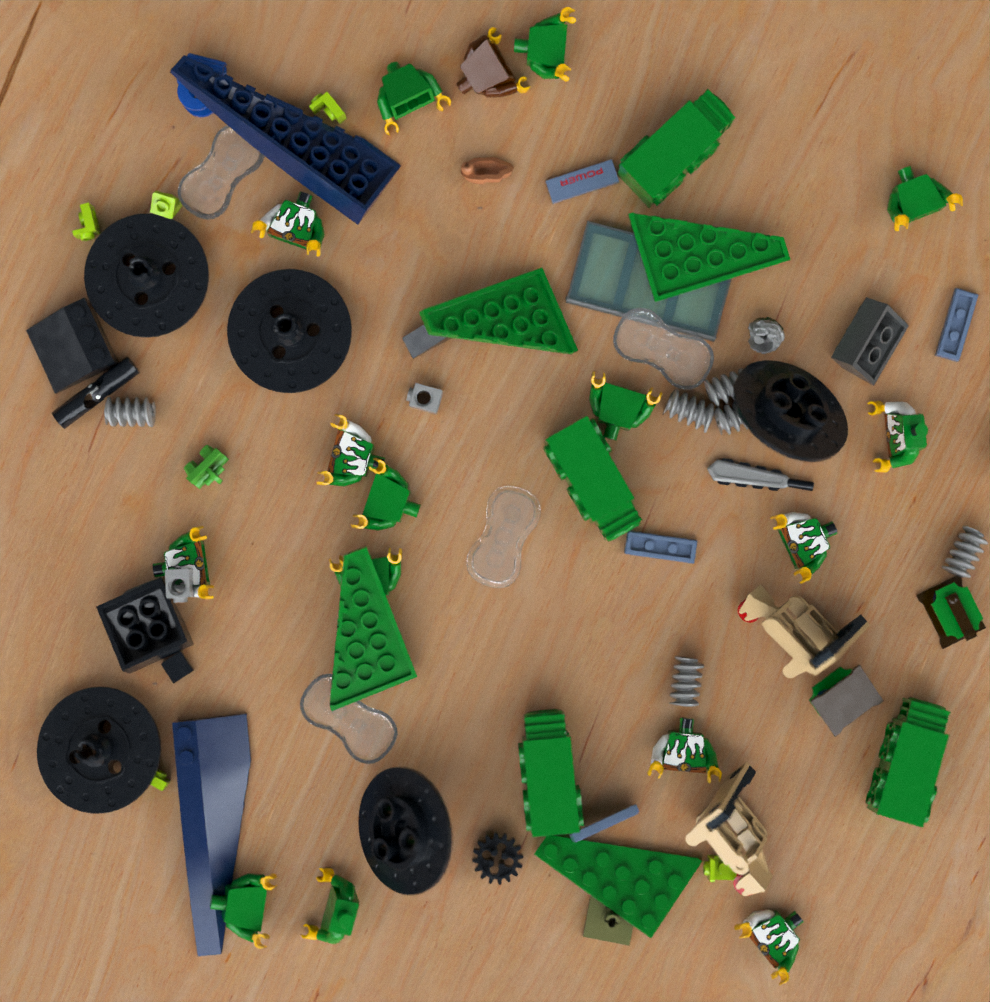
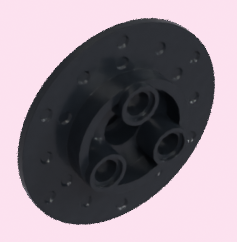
[84,214,209,338]
[227,269,352,393]
[733,360,848,462]
[37,687,161,814]
[358,767,452,895]

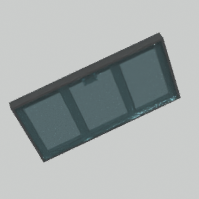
[566,221,731,342]

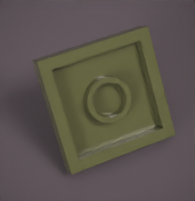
[583,896,633,946]

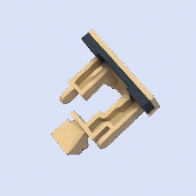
[738,584,870,678]
[685,762,773,896]

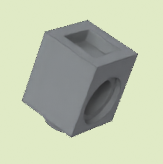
[406,383,443,415]
[165,568,194,603]

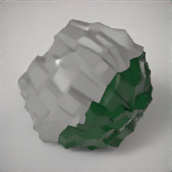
[748,317,785,354]

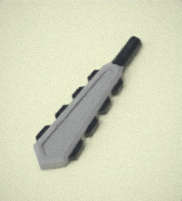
[707,458,814,491]

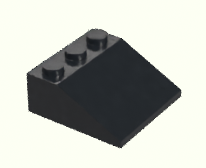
[26,298,119,394]
[96,577,194,674]

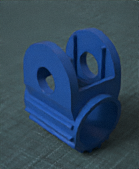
[177,53,227,117]

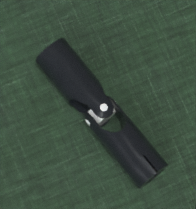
[52,356,140,429]

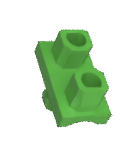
[184,445,229,489]

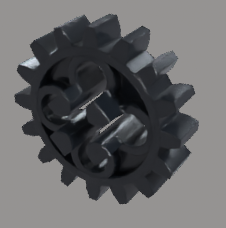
[472,832,523,885]

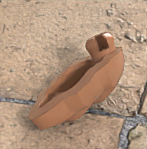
[461,157,514,185]

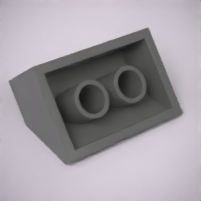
[831,297,909,385]

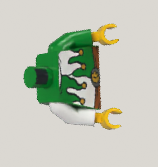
[251,192,325,257]
[867,400,928,473]
[317,414,385,487]
[770,512,838,584]
[153,526,214,599]
[647,718,722,783]
[734,910,804,985]

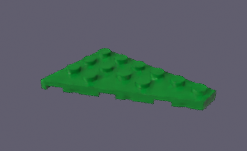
[628,213,791,302]
[419,268,578,355]
[329,546,417,711]
[534,835,702,938]

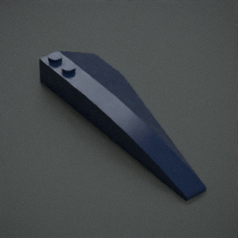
[170,55,401,225]
[172,714,251,956]

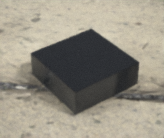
[161,651,194,684]

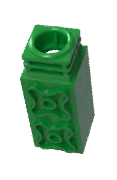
[618,89,735,208]
[543,416,642,542]
[866,697,950,828]
[518,709,584,837]

